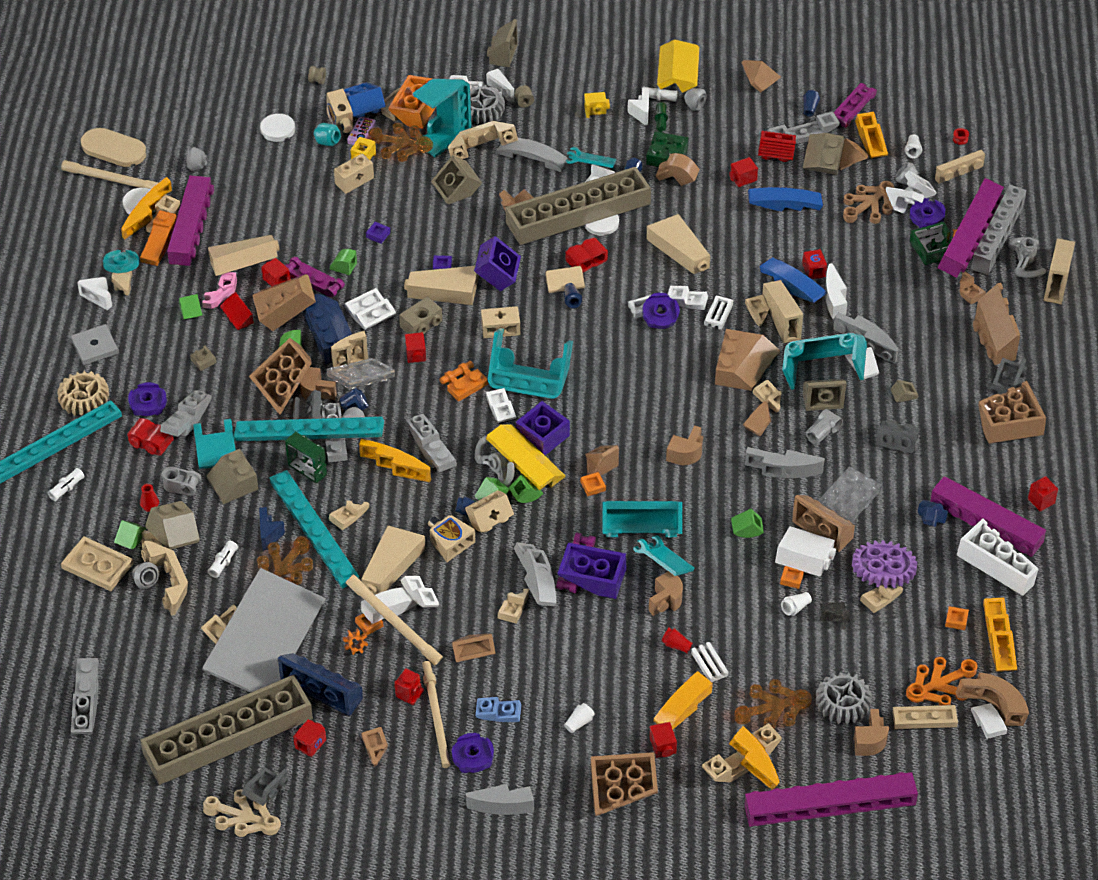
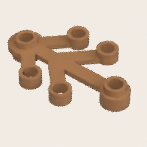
[843,181,895,224]

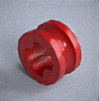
[953,128,969,145]

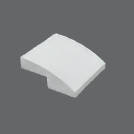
[344,288,396,330]

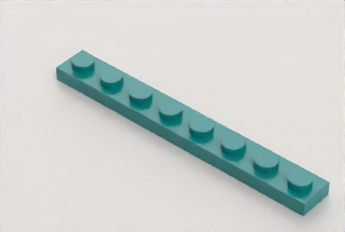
[0,400,122,484]
[234,417,384,441]
[270,470,359,589]

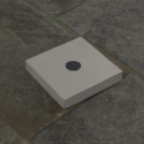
[71,324,119,365]

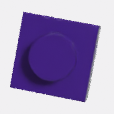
[366,222,391,244]
[433,255,452,270]

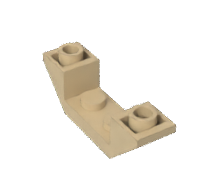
[448,121,518,159]
[141,540,188,616]
[702,723,782,782]

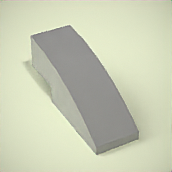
[466,784,534,815]

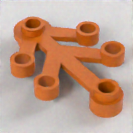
[906,657,977,706]

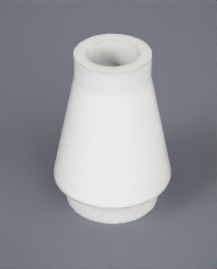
[905,134,922,158]
[781,592,812,616]
[564,703,595,733]

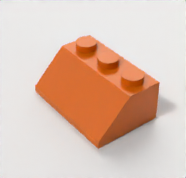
[388,75,436,129]

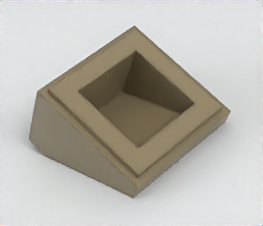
[891,380,919,402]

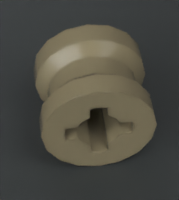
[308,66,326,84]
[514,85,534,107]

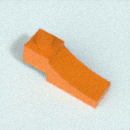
[140,210,177,266]

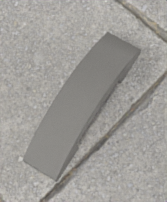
[768,111,840,144]
[496,138,568,172]

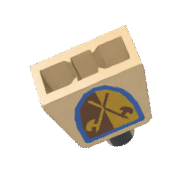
[327,88,353,133]
[428,515,475,562]

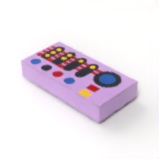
[347,117,376,147]

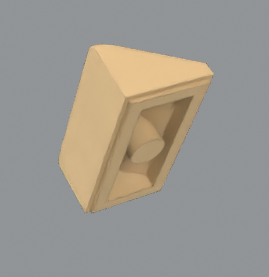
[546,266,585,293]

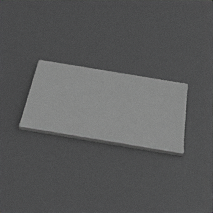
[202,568,326,693]

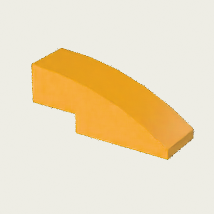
[855,112,888,158]
[654,671,713,729]
[729,726,779,790]

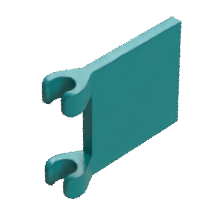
[566,147,617,168]
[193,419,235,469]
[633,536,695,576]

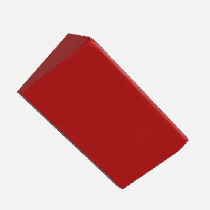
[220,292,254,330]

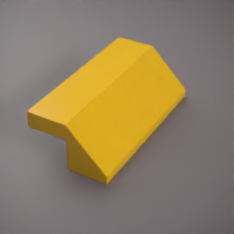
[657,39,699,93]
[486,424,565,491]

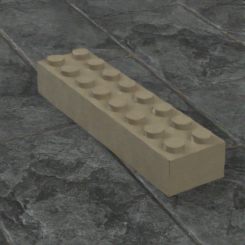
[505,167,651,245]
[140,675,313,785]

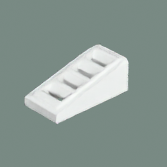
[486,69,515,103]

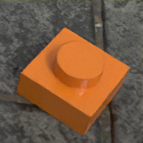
[580,472,606,496]
[780,566,804,589]
[945,606,969,630]
[355,614,383,635]

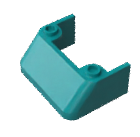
[413,79,471,158]
[488,328,573,399]
[782,333,867,390]
[602,501,682,537]

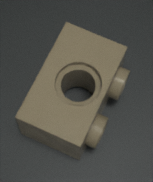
[399,297,442,334]

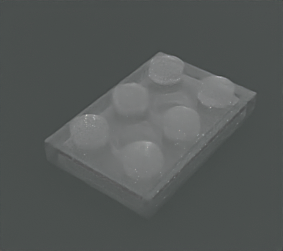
[327,358,395,389]
[818,466,882,523]

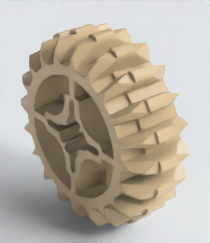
[57,370,109,416]

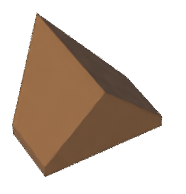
[742,60,781,93]
[839,138,869,170]
[585,445,619,476]

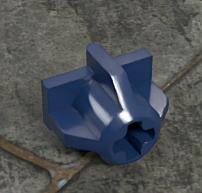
[339,388,369,411]
[918,500,948,527]

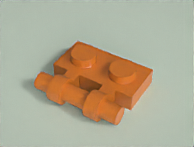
[439,361,489,402]

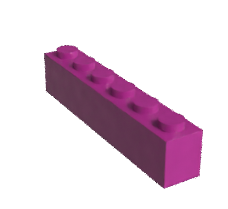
[167,175,214,266]
[930,476,1046,557]

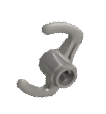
[1008,237,1046,278]
[475,436,515,487]

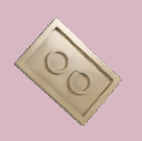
[61,537,134,591]

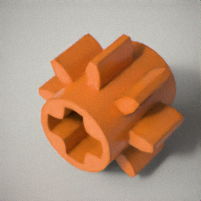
[343,628,368,655]

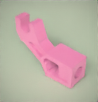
[202,272,237,309]

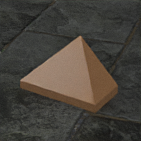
[452,633,496,662]

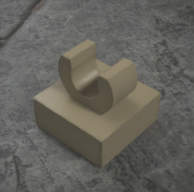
[190,346,217,371]

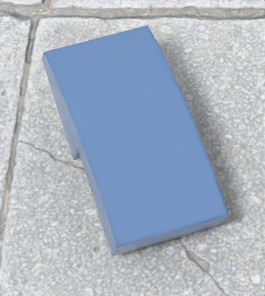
[475,697,521,722]

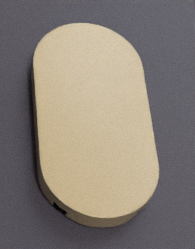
[81,128,146,167]

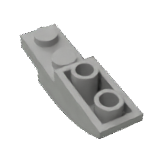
[833,312,898,364]
[160,390,212,437]
[321,403,348,462]
[406,414,457,472]
[745,447,825,478]
[514,542,556,606]
[71,658,99,734]

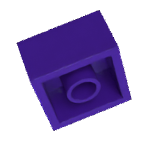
[474,236,521,292]
[516,401,570,455]

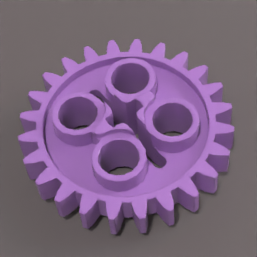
[852,540,917,588]

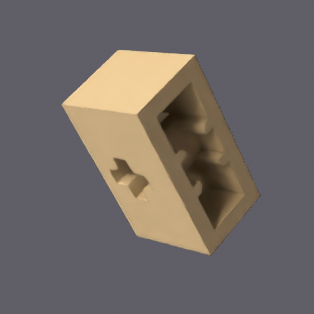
[334,153,374,194]
[481,306,520,338]
[465,490,514,532]

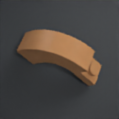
[956,673,1029,726]

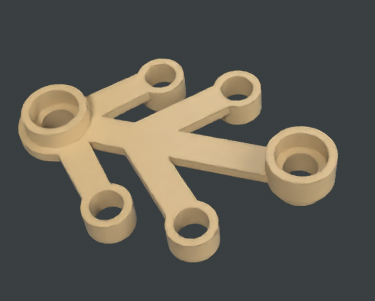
[203,789,281,837]

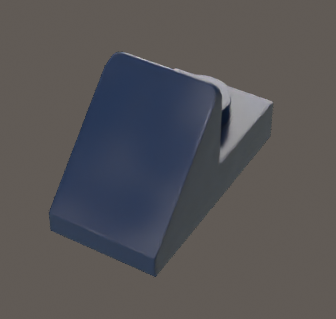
[259,507,285,551]

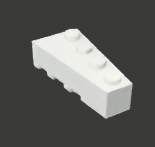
[957,519,1038,596]

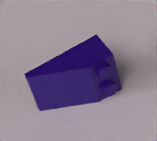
[558,543,627,599]

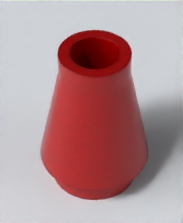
[140,484,159,512]
[661,628,693,653]

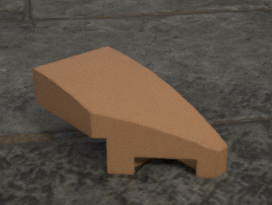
[960,271,986,304]
[743,401,771,437]
[361,727,388,766]

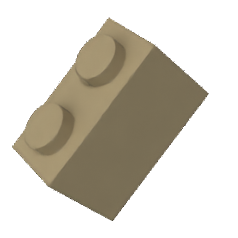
[487,19,518,67]
[803,133,844,175]
[431,155,482,204]
[803,379,846,411]
[207,449,258,504]
[145,501,200,549]

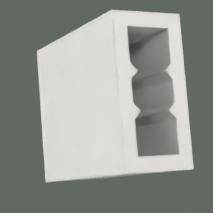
[775,526,836,577]

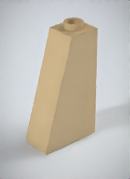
[646,214,710,274]
[208,235,279,276]
[1044,238,1075,304]
[404,266,479,305]
[762,280,803,343]
[361,526,425,595]

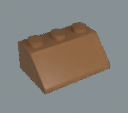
[792,495,855,552]

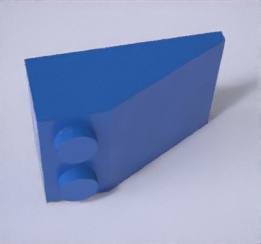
[344,82,386,118]

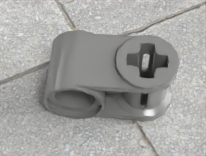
[162,467,201,497]

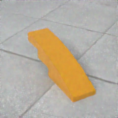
[121,177,172,239]
[359,438,431,482]
[983,598,1017,672]

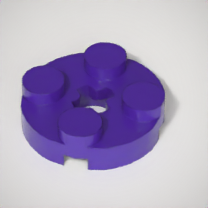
[909,198,946,228]
[642,293,680,329]
[128,382,167,416]
[452,733,494,773]

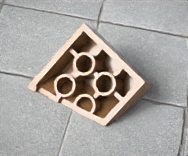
[252,274,316,331]
[973,283,1020,365]
[715,329,780,391]
[249,338,311,414]
[978,381,1046,443]
[591,752,658,816]

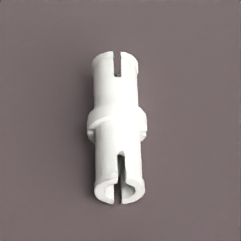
[643,86,677,102]
[48,468,84,501]
[208,541,238,578]

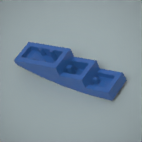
[748,187,823,212]
[760,257,826,303]

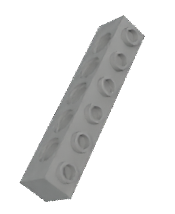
[971,185,1026,275]

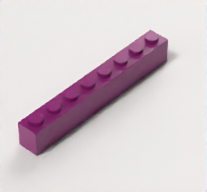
[938,178,1004,278]
[744,772,918,827]

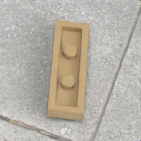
[935,150,985,184]
[892,705,958,729]

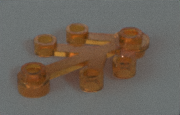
[368,122,433,162]
[257,536,313,585]
[734,679,812,729]

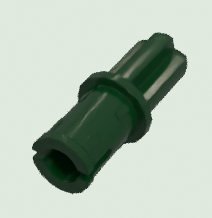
[654,102,668,132]

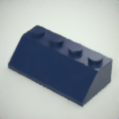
[302,294,352,365]
[278,653,363,716]

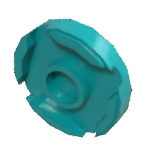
[103,250,139,273]

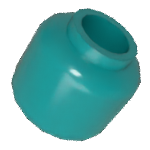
[314,123,341,147]

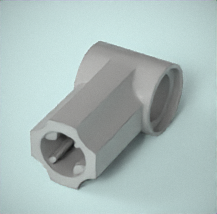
[806,409,843,444]

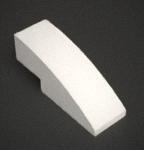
[825,263,847,319]
[361,587,418,624]

